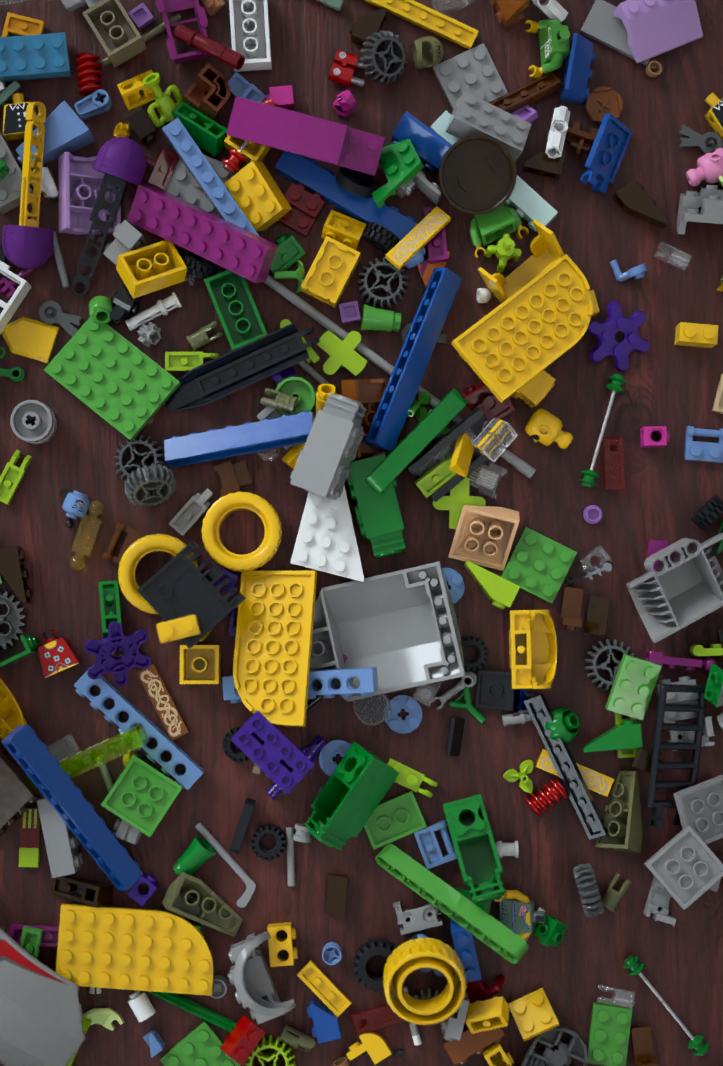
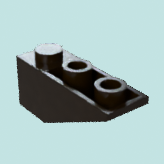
[612,179,669,229]
[0,546,32,604]

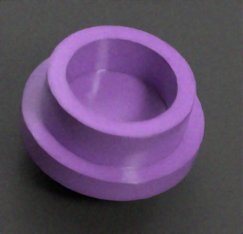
[583,505,602,524]

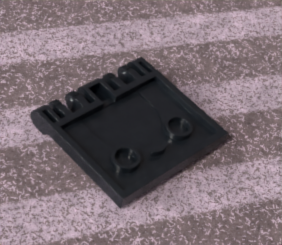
[137,541,246,649]

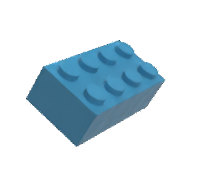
[0,32,71,82]

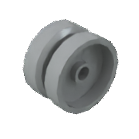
[10,400,57,445]

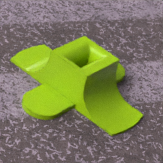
[317,330,368,376]
[433,477,486,530]

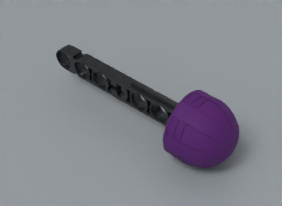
[71,137,146,297]

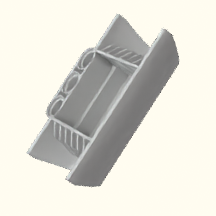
[626,533,723,643]

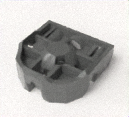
[520,1024,588,1066]

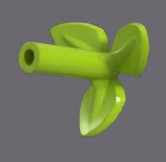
[503,760,534,794]

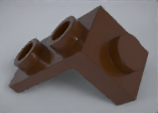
[560,587,584,630]
[631,1026,658,1066]

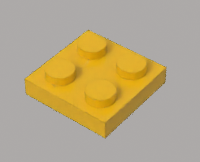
[508,987,560,1042]

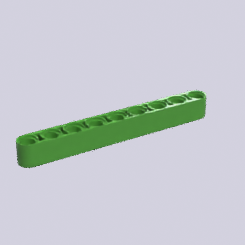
[375,843,529,964]

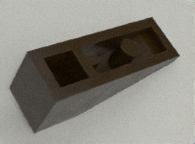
[50,875,114,907]

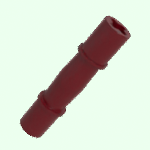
[174,23,245,70]

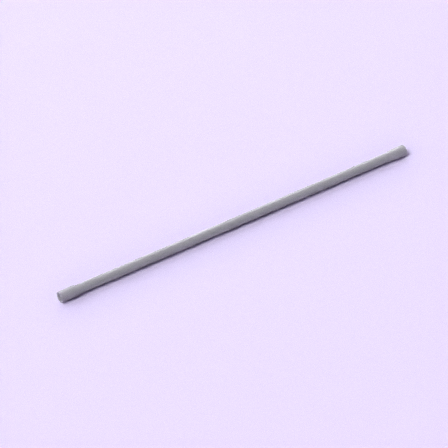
[263,274,536,479]

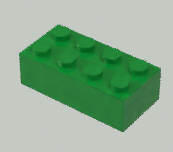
[204,270,267,351]

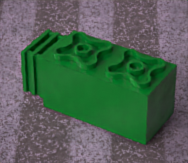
[347,454,406,558]
[304,741,399,851]
[443,794,505,904]

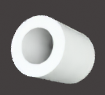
[127,990,156,1022]

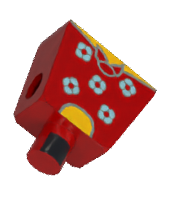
[38,629,82,678]

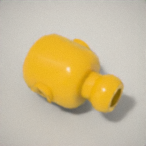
[525,408,573,449]

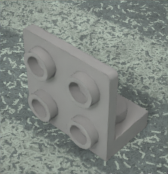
[396,170,442,205]

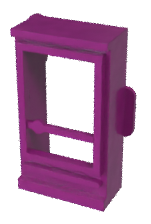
[155,0,210,65]

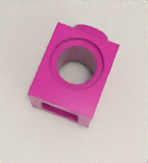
[266,85,295,110]
[640,426,670,448]

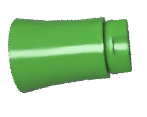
[360,304,401,332]

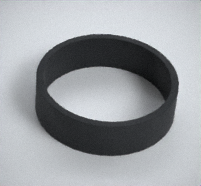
[336,167,379,198]

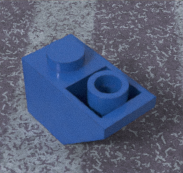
[307,999,342,1044]

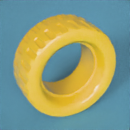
[201,492,282,572]
[118,534,198,614]
[383,937,466,1025]

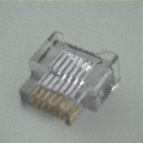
[469,462,508,500]

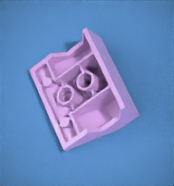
[613,0,703,64]
[58,152,121,234]

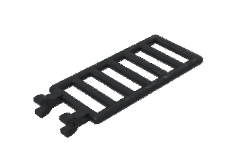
[646,684,707,829]

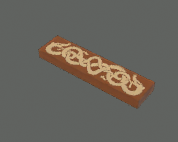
[137,664,190,741]

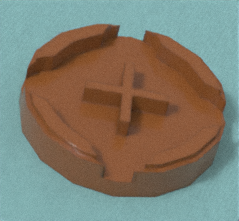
[585,86,623,125]

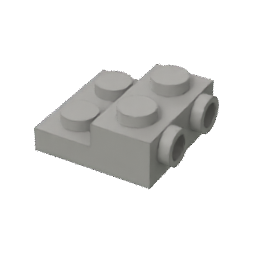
[655,676,698,723]
[440,992,470,1041]

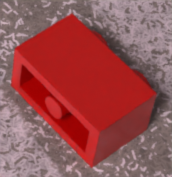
[220,1015,266,1066]

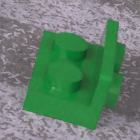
[270,233,306,274]

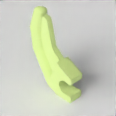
[82,1007,124,1031]

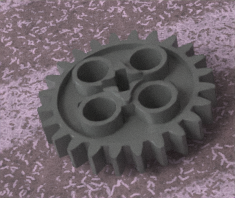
[0,589,27,650]

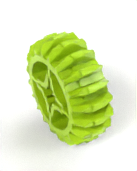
[244,1035,296,1066]

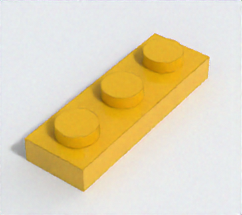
[297,960,352,1017]

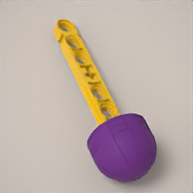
[2,102,54,269]

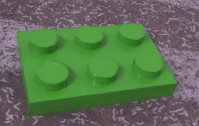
[605,654,662,720]
[364,790,427,850]
[587,1002,633,1066]

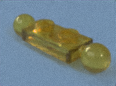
[70,501,104,570]

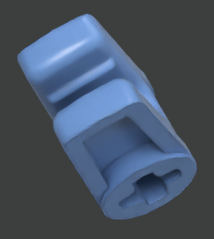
[74,89,112,120]

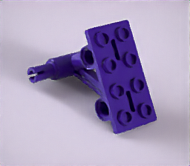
[231,711,327,800]

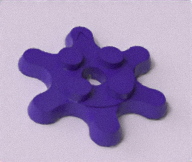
[586,301,650,372]
[84,621,151,687]

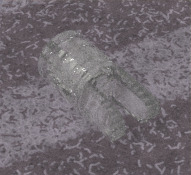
[655,242,692,271]
[597,984,635,1009]

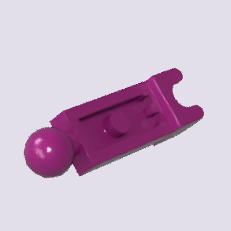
[645,651,717,672]

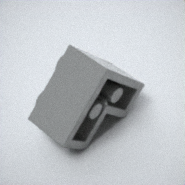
[103,220,147,266]

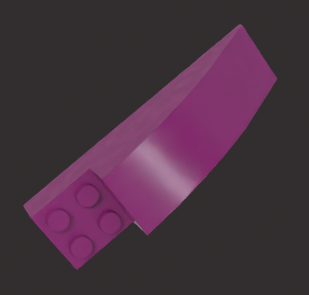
[226,97,385,176]

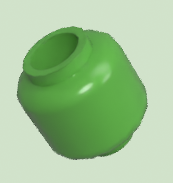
[88,295,114,324]

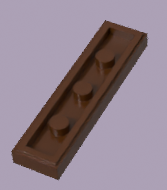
[490,71,563,114]

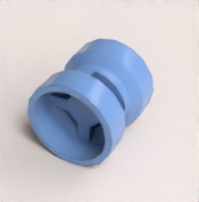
[322,942,342,965]

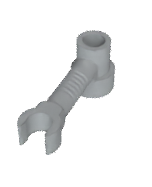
[432,671,477,709]

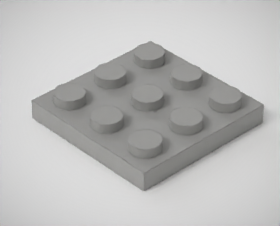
[433,43,508,110]
[165,154,235,215]
[673,775,723,844]
[644,825,723,910]

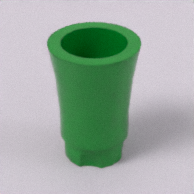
[173,835,216,876]

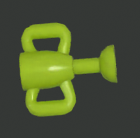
[142,72,184,127]

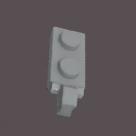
[169,488,214,537]

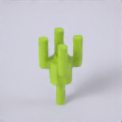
[486,234,522,273]

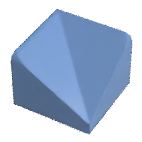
[143,1029,165,1058]

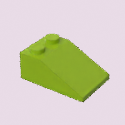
[464,561,520,609]

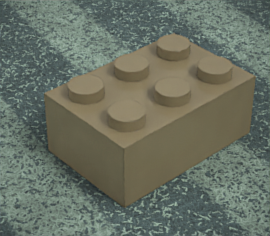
[82,0,147,68]

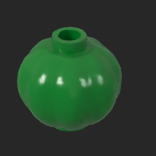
[545,707,579,743]

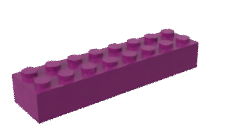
[127,184,278,283]

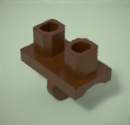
[564,122,598,155]

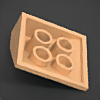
[448,505,520,571]

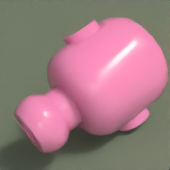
[686,147,723,186]

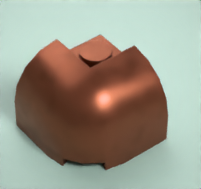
[182,63,231,120]

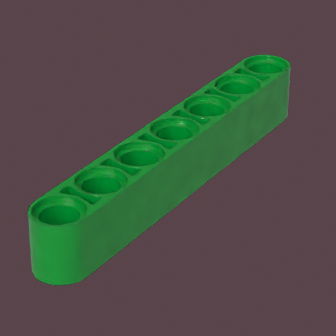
[365,388,468,493]

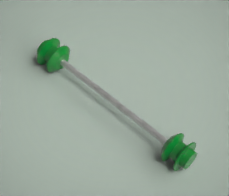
[578,374,627,488]
[623,955,709,1056]

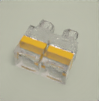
[470,418,518,462]

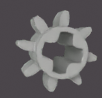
[137,322,161,347]

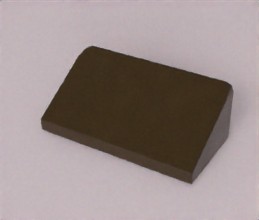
[584,595,610,636]
[326,874,348,916]

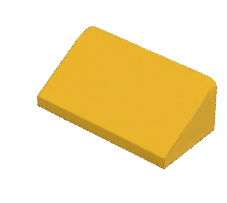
[449,433,475,478]

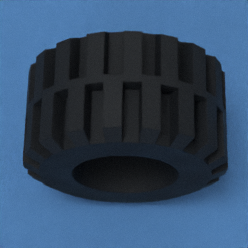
[354,938,397,992]

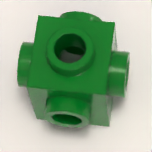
[533,914,568,947]

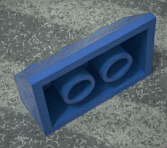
[560,33,596,105]
[392,111,452,174]

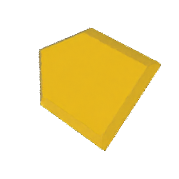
[1,317,60,364]

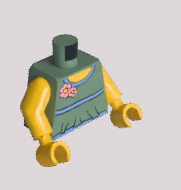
[494,890,546,940]

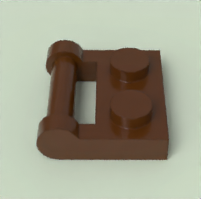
[102,522,147,564]

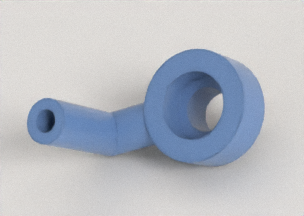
[609,259,648,282]

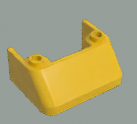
[478,219,564,303]

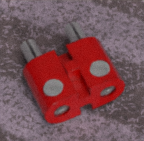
[328,50,366,87]

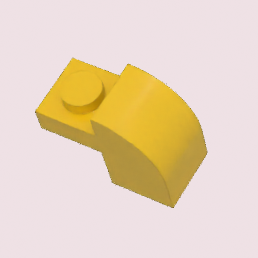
[346,1032,393,1064]

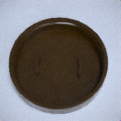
[438,135,517,214]

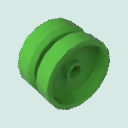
[273,377,317,415]

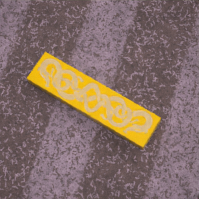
[385,206,451,270]
[535,749,615,797]

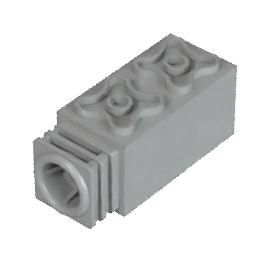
[290,393,367,500]

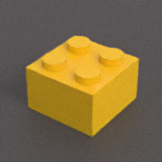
[180,645,221,684]

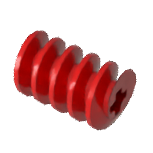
[76,52,103,96]
[524,778,568,817]

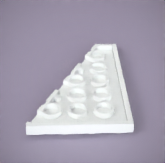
[290,485,364,582]

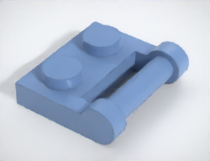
[684,426,723,463]
[414,820,457,869]

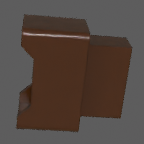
[212,460,253,496]

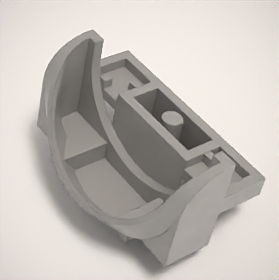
[677,185,723,235]
[228,931,296,1024]

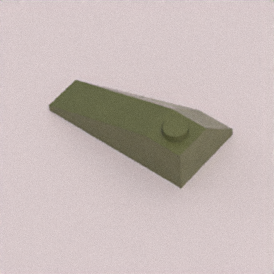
[595,771,643,853]
[161,872,243,937]

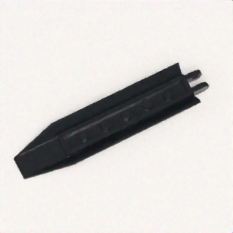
[165,323,320,412]

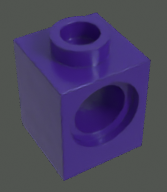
[127,873,159,906]

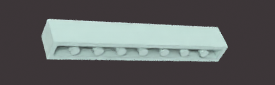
[430,110,558,232]

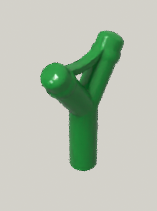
[449,687,486,724]

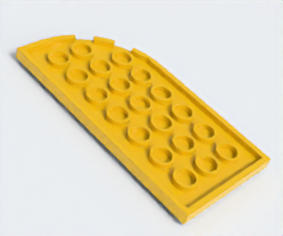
[451,254,593,403]
[233,571,317,727]
[56,904,214,996]

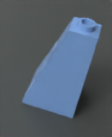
[15,100,95,170]

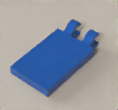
[580,114,633,194]

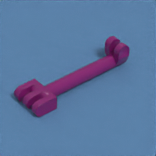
[0,253,53,300]

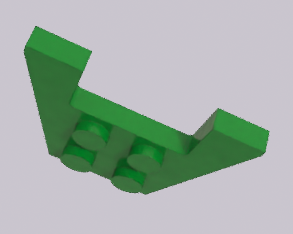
[372,138,424,209]

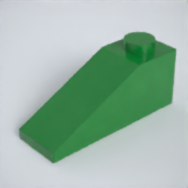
[172,102,228,156]
[98,580,122,639]
[581,720,643,752]

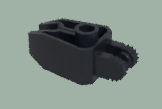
[110,284,144,326]

